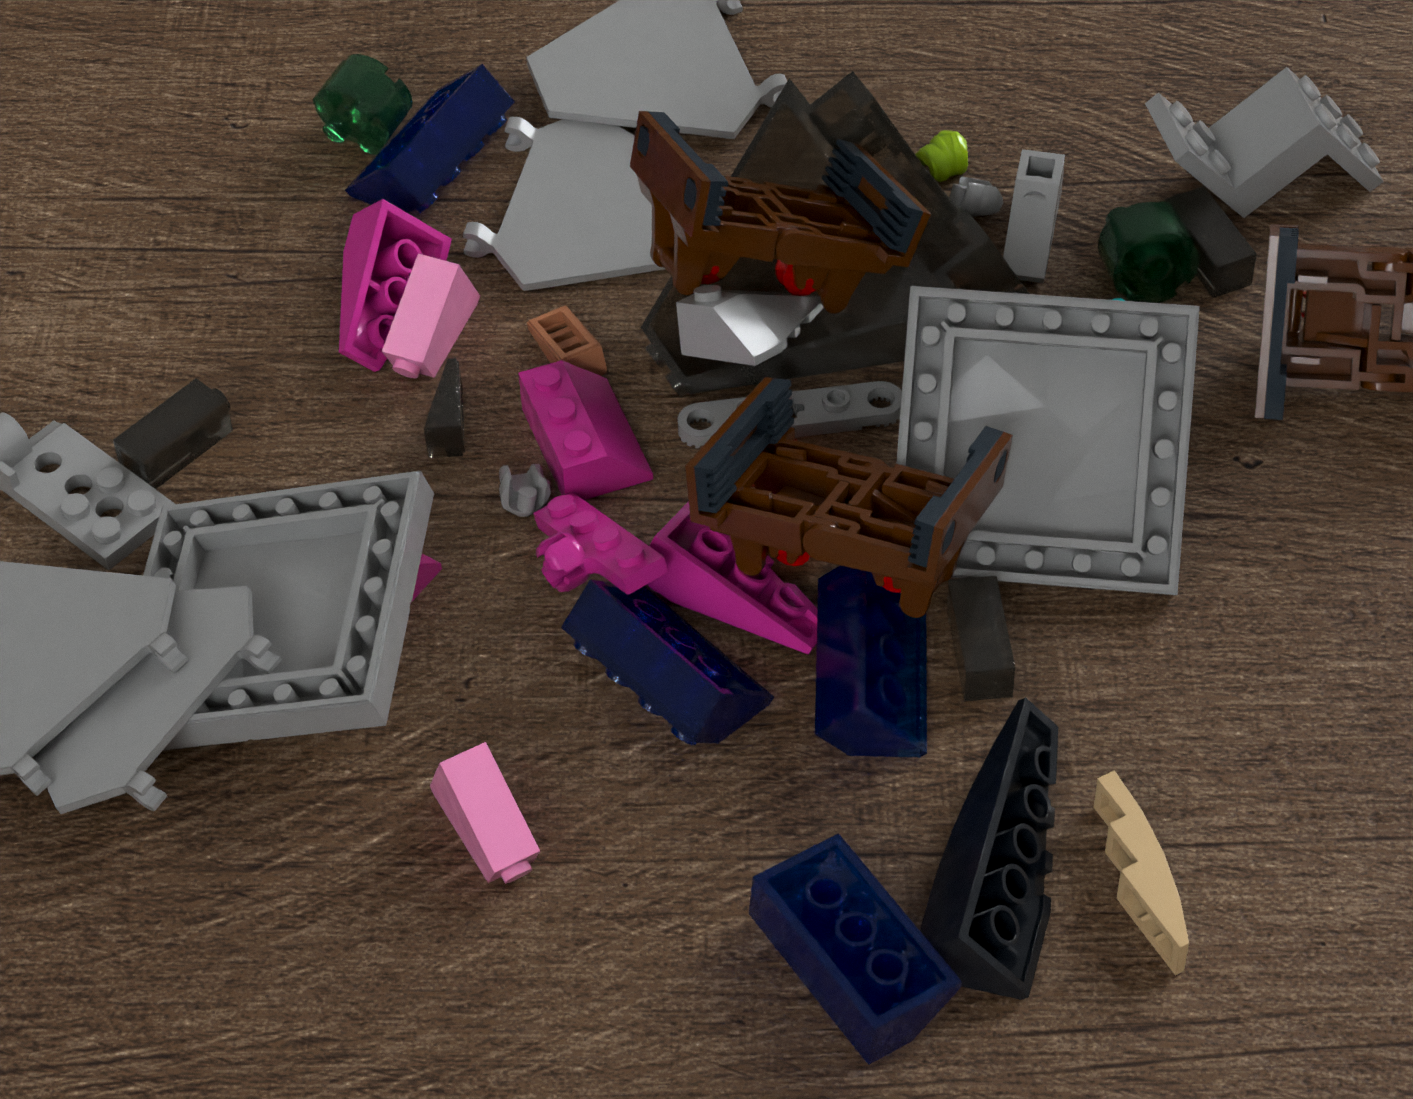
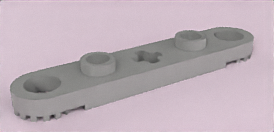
[678,381,902,448]

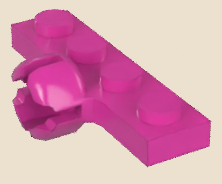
[533,492,669,595]

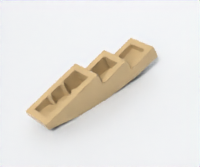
[1094,770,1189,976]

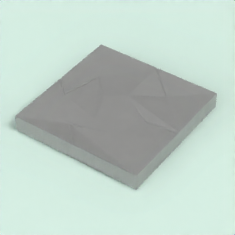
[896,286,1200,595]
[143,471,434,750]

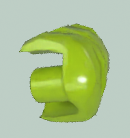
[914,130,968,182]

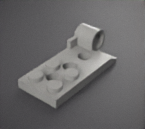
[0,412,175,570]

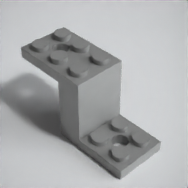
[1145,67,1384,218]

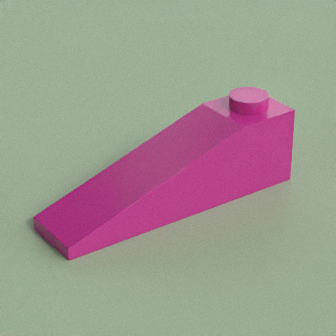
[339,199,452,372]
[647,501,832,655]

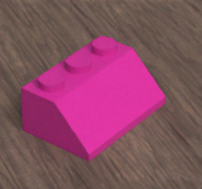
[518,360,653,500]

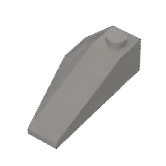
[676,285,824,366]

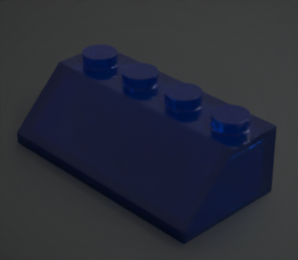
[345,64,515,213]
[815,565,927,758]
[561,580,774,745]
[748,833,962,1065]

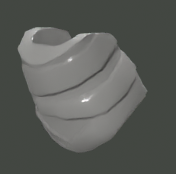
[948,176,1003,217]
[499,464,551,517]

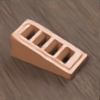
[526,305,607,376]

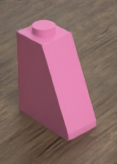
[382,254,480,379]
[430,742,540,884]

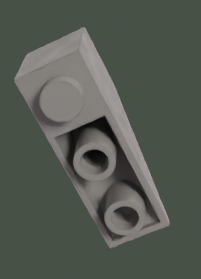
[1000,149,1065,283]

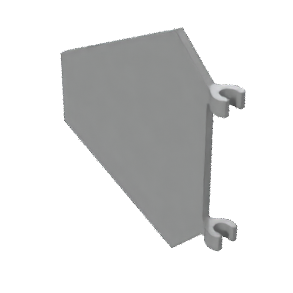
[526,0,789,139]
[463,117,665,291]
[0,561,188,796]
[33,586,282,814]

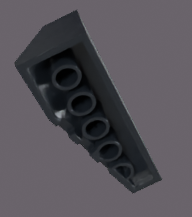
[913,697,1059,1000]

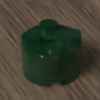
[313,54,413,155]
[1098,201,1199,303]

